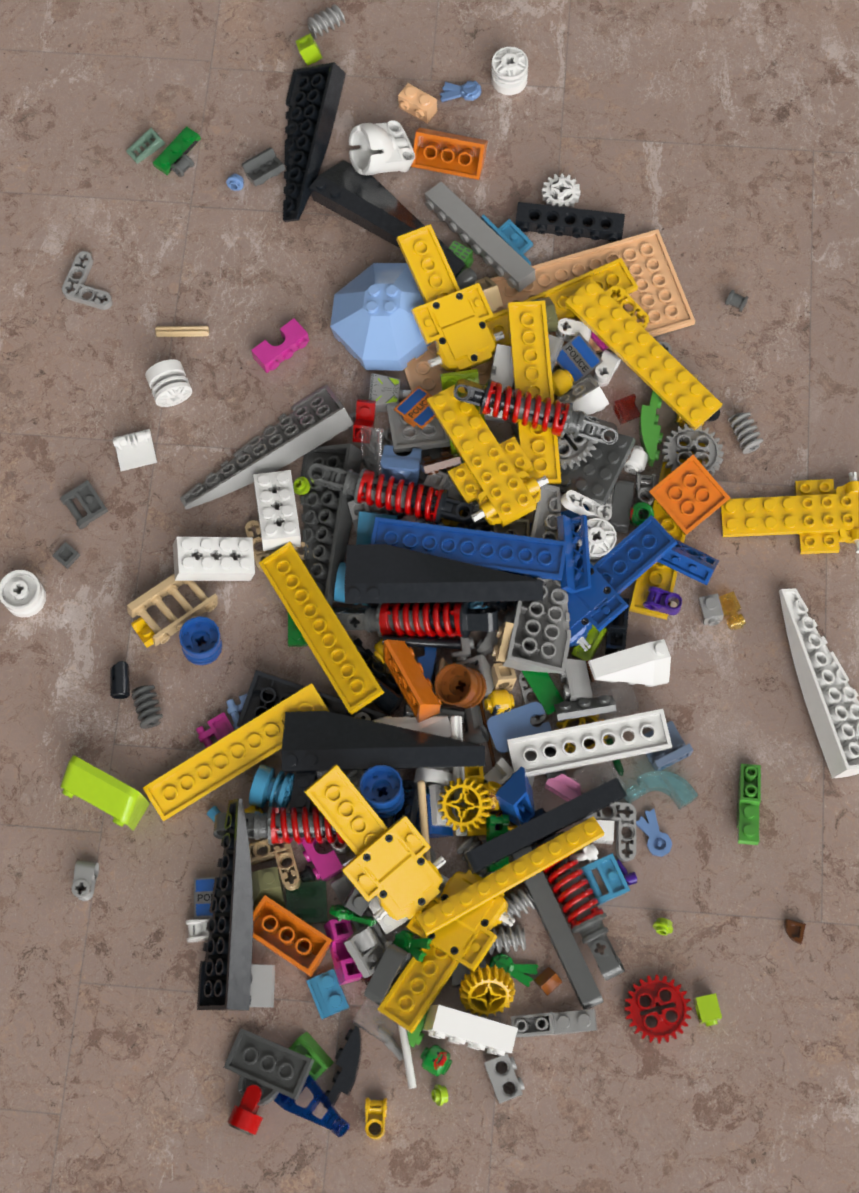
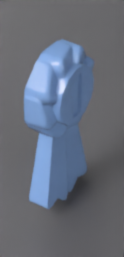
[440,81,482,102]
[636,809,672,857]

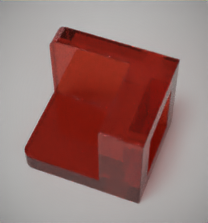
[613,394,640,425]

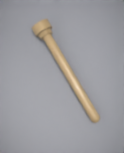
[417,780,431,861]

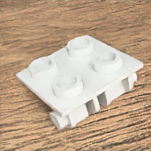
[113,429,157,471]

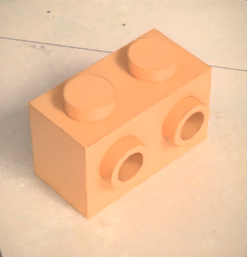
[398,83,437,124]

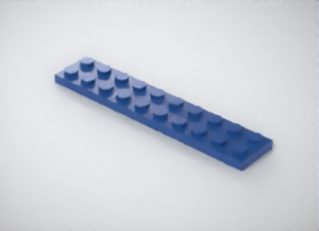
[371,517,567,581]

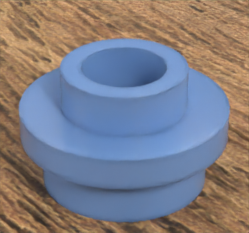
[226,174,244,191]

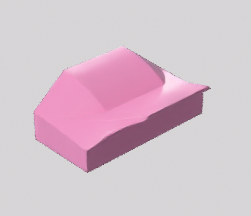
[545,774,581,802]

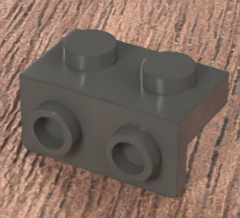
[242,147,286,186]

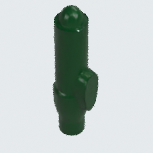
[606,738,624,776]

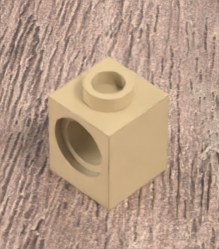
[491,663,517,691]

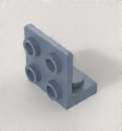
[644,721,693,773]

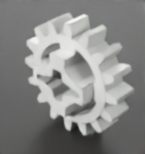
[542,173,580,208]

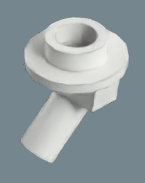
[569,844,599,863]

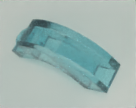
[624,771,698,810]

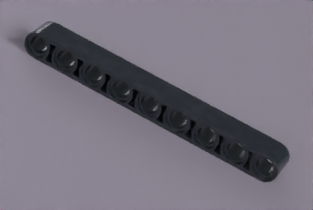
[463,778,627,874]

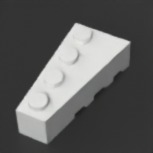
[484,344,514,423]

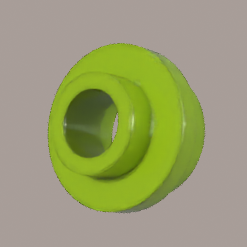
[293,476,310,495]
[653,918,673,935]
[431,1084,448,1106]

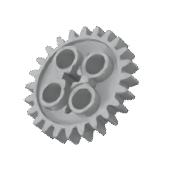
[557,410,599,469]
[661,424,724,476]

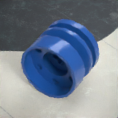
[179,616,223,666]
[360,765,405,818]

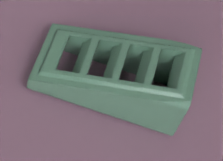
[126,127,165,164]

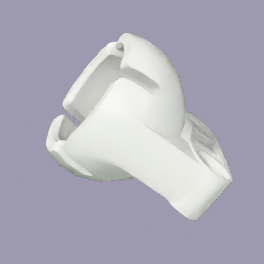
[349,120,415,176]

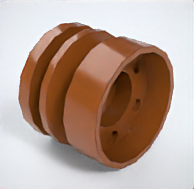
[435,663,487,709]

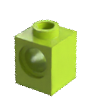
[295,33,323,66]
[693,993,722,1027]

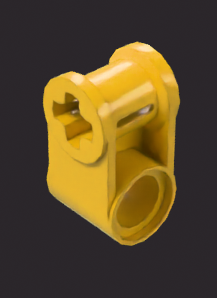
[365,1097,387,1140]

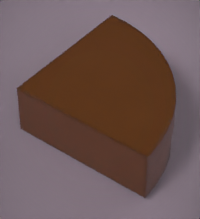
[784,919,806,945]

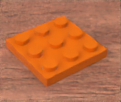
[649,455,730,535]

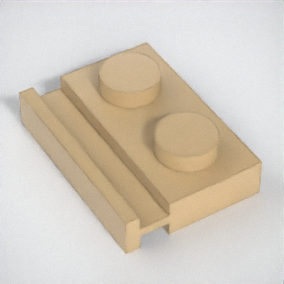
[491,622,514,663]

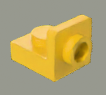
[131,617,155,648]

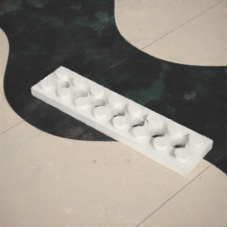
[507,709,672,777]

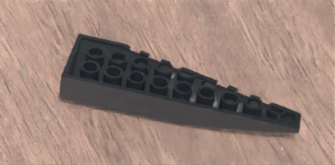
[197,798,253,1011]

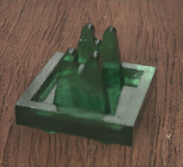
[286,881,328,924]

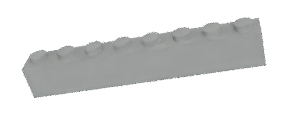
[425,182,536,292]

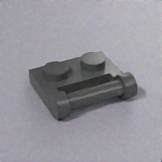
[60,480,108,529]

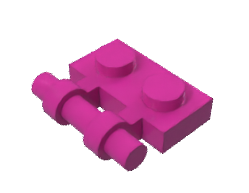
[196,712,235,748]

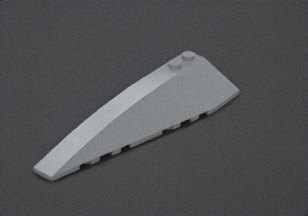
[180,384,353,510]
[502,484,571,674]

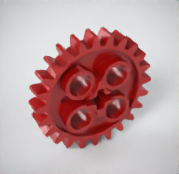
[624,974,692,1044]

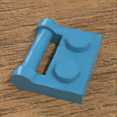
[581,853,630,906]

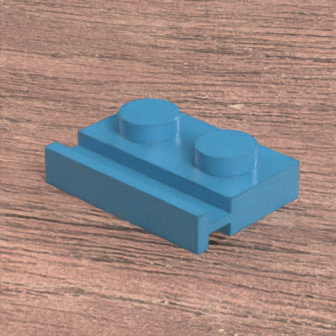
[306,969,350,1020]

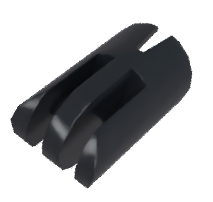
[110,661,130,699]

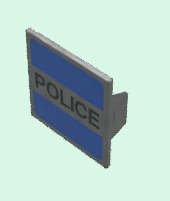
[556,333,603,384]
[194,877,215,919]

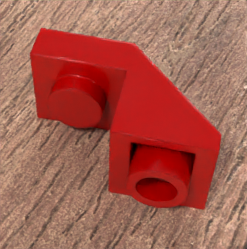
[353,399,376,444]

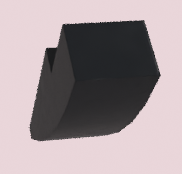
[605,598,629,655]

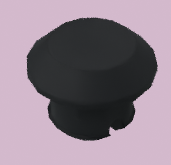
[299,865,316,883]

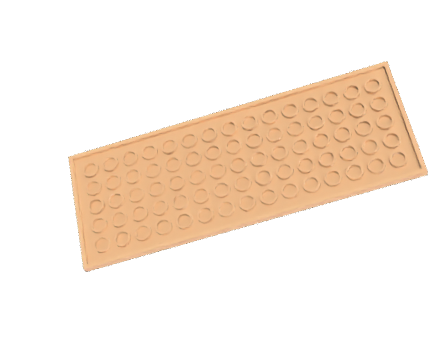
[404,229,695,396]

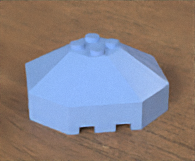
[330,263,436,371]

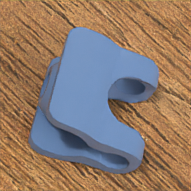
[381,445,422,486]

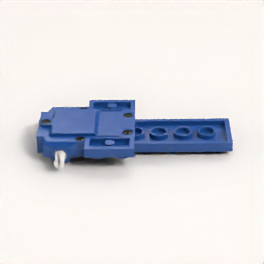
[567,515,678,651]

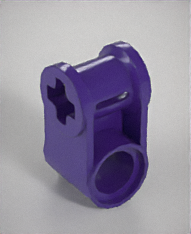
[643,586,682,616]

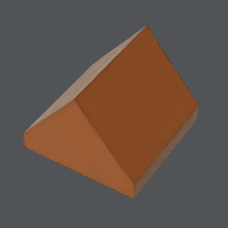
[533,967,562,996]

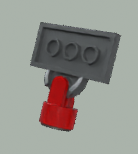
[223,1028,315,1136]

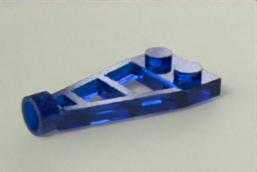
[273,1074,350,1137]

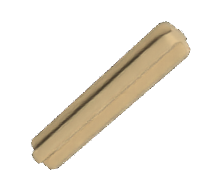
[155,326,209,337]

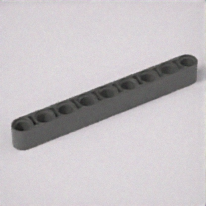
[511,846,604,1010]

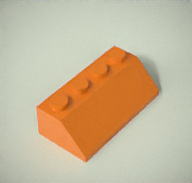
[411,128,488,180]
[383,639,442,723]
[253,895,332,977]

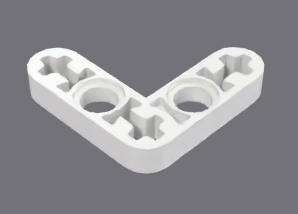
[561,485,615,521]

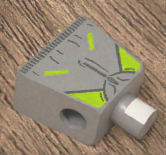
[369,373,411,413]

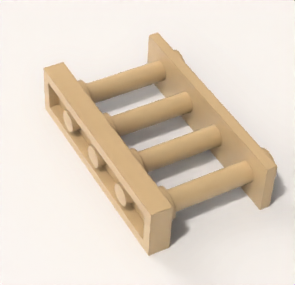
[127,574,218,647]

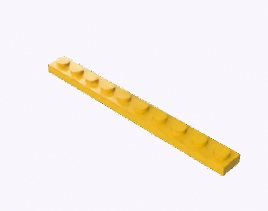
[416,816,604,936]

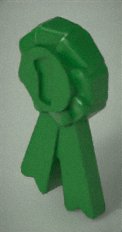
[329,904,377,927]
[393,930,432,962]
[489,953,539,987]

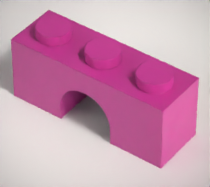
[251,318,309,373]
[298,838,343,882]
[324,918,363,985]

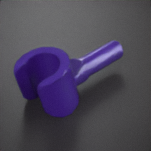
[616,859,637,885]

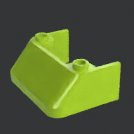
[60,755,150,831]

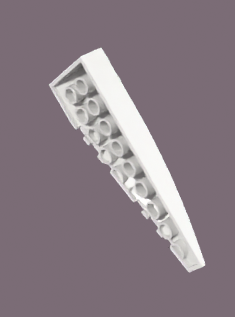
[779,588,859,779]

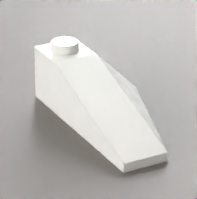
[557,374,609,415]
[588,639,671,687]
[372,716,451,737]

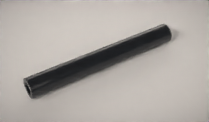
[382,635,461,649]

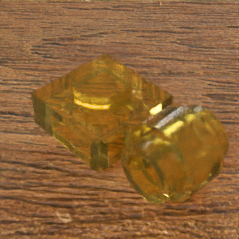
[719,591,746,630]

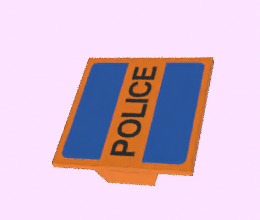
[394,386,436,429]

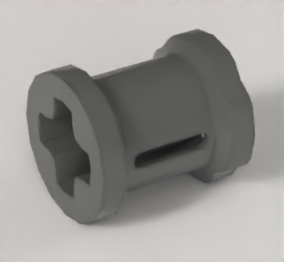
[171,154,194,177]
[725,290,749,312]

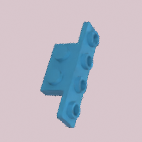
[481,214,533,265]

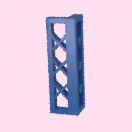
[557,515,592,594]
[657,539,719,585]

